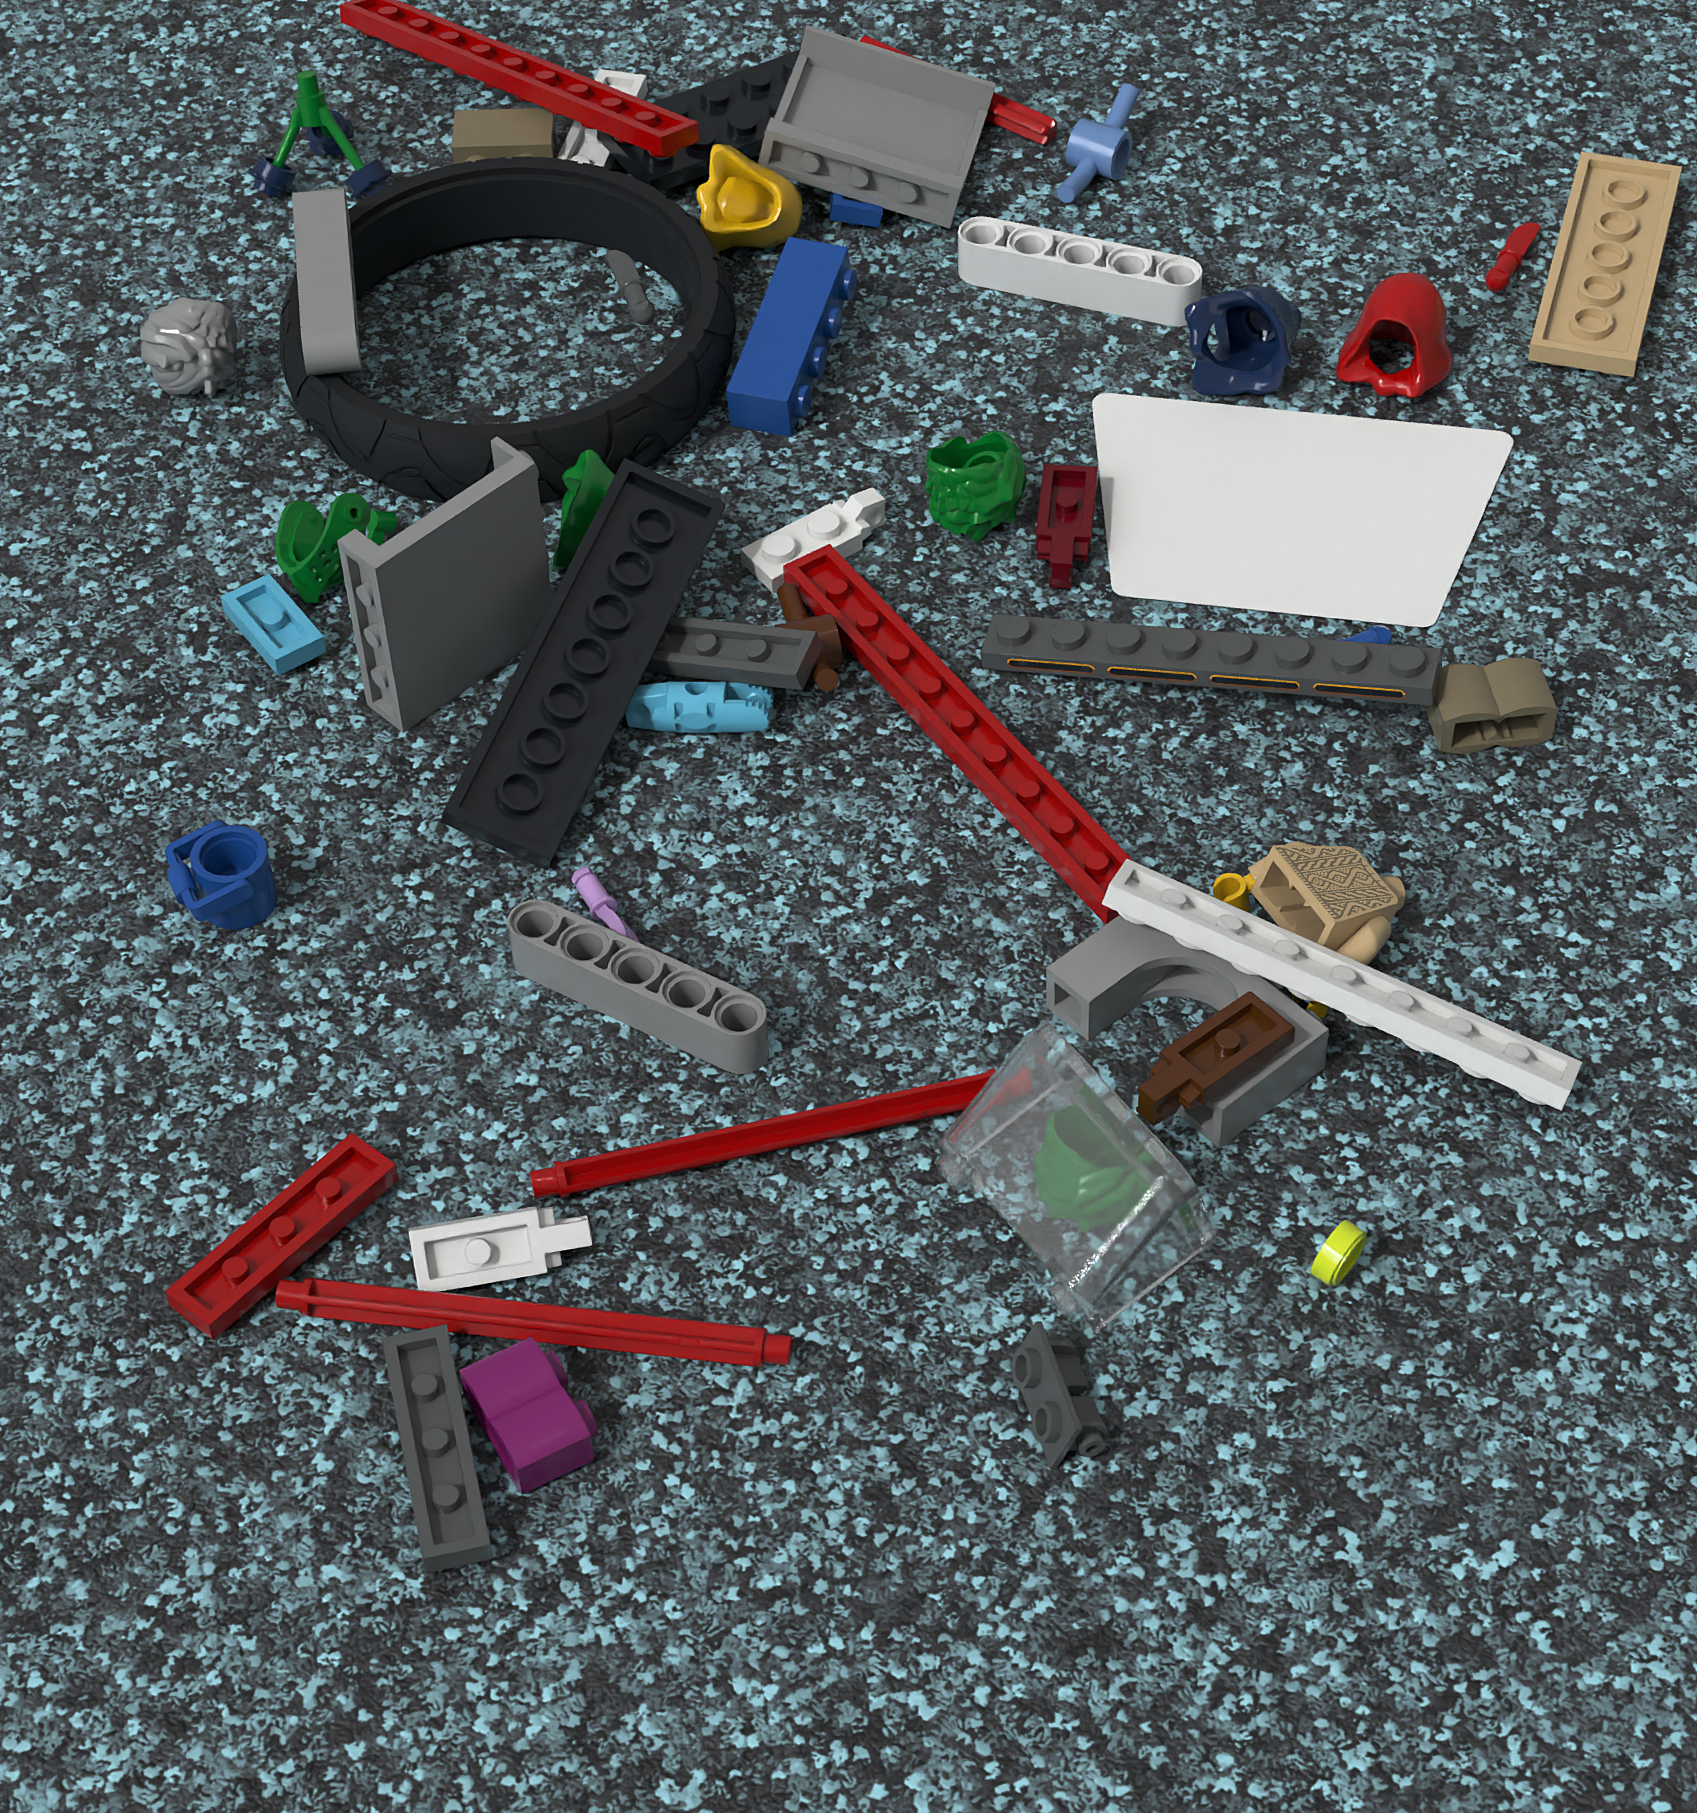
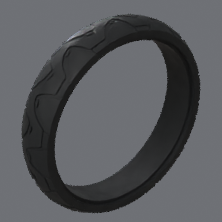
[279,157,736,504]

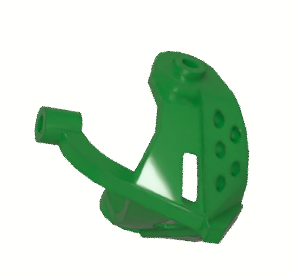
[275,492,397,604]

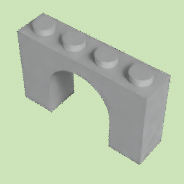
[1046,915,1329,1149]

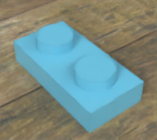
[221,574,327,676]

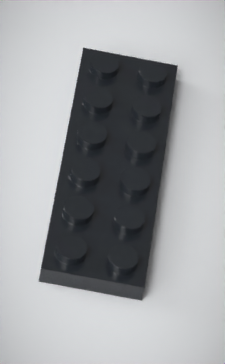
[597,34,846,192]

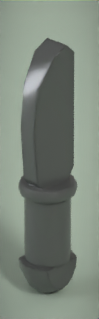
[605,250,655,325]

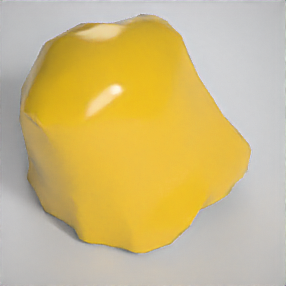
[696,144,802,252]

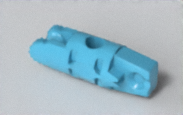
[626,682,775,733]

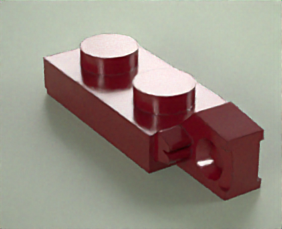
[1036,464,1098,589]

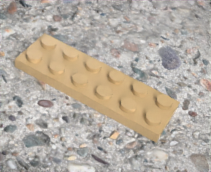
[1528,151,1682,377]

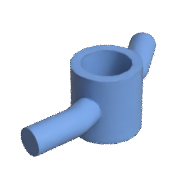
[1056,83,1140,203]

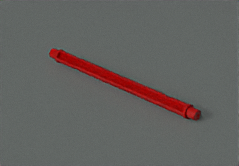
[529,1068,1025,1199]
[276,1277,793,1367]

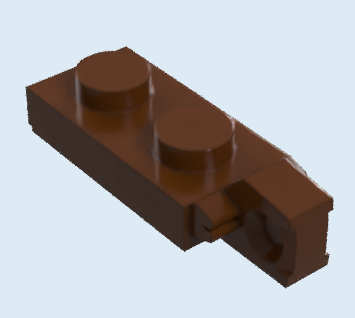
[1136,991,1296,1126]

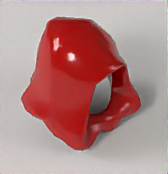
[1336,273,1454,399]

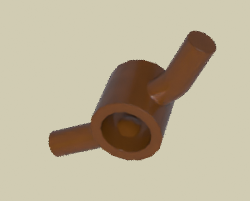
[774,583,843,691]

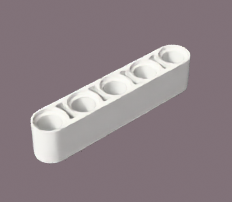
[958,216,1202,327]

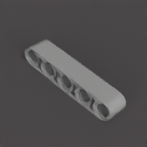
[292,187,362,376]
[507,899,769,1074]

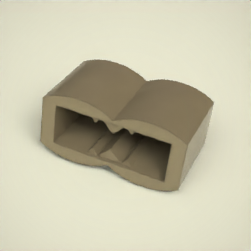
[1424,658,1558,754]

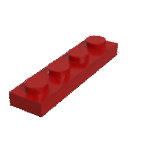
[165,1132,399,1340]

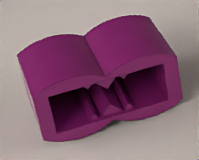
[459,1337,598,1494]

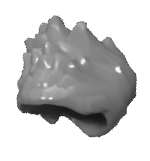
[140,297,238,399]

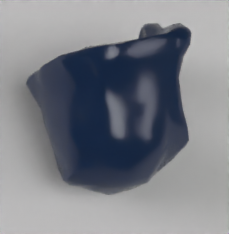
[1184,286,1302,397]

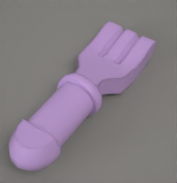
[571,867,640,943]

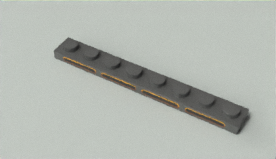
[980,614,1442,706]

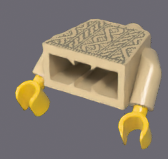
[1213,841,1406,1019]

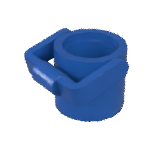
[165,820,278,930]

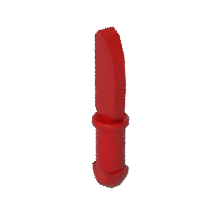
[1485,222,1541,293]

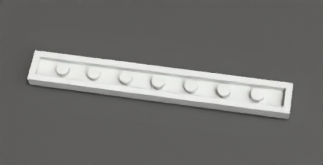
[1102,859,1582,1111]

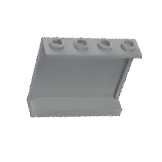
[758,25,996,228]
[337,437,554,733]

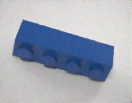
[726,237,857,437]

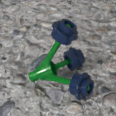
[249,70,393,200]

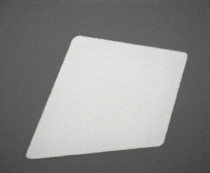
[1092,393,1513,627]

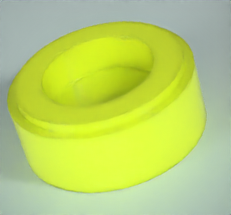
[1310,1220,1367,1287]

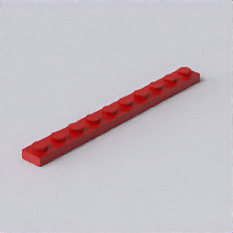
[339,0,699,158]
[783,544,1133,925]

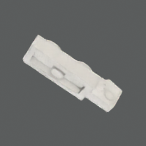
[741,487,886,594]
[408,1206,592,1292]

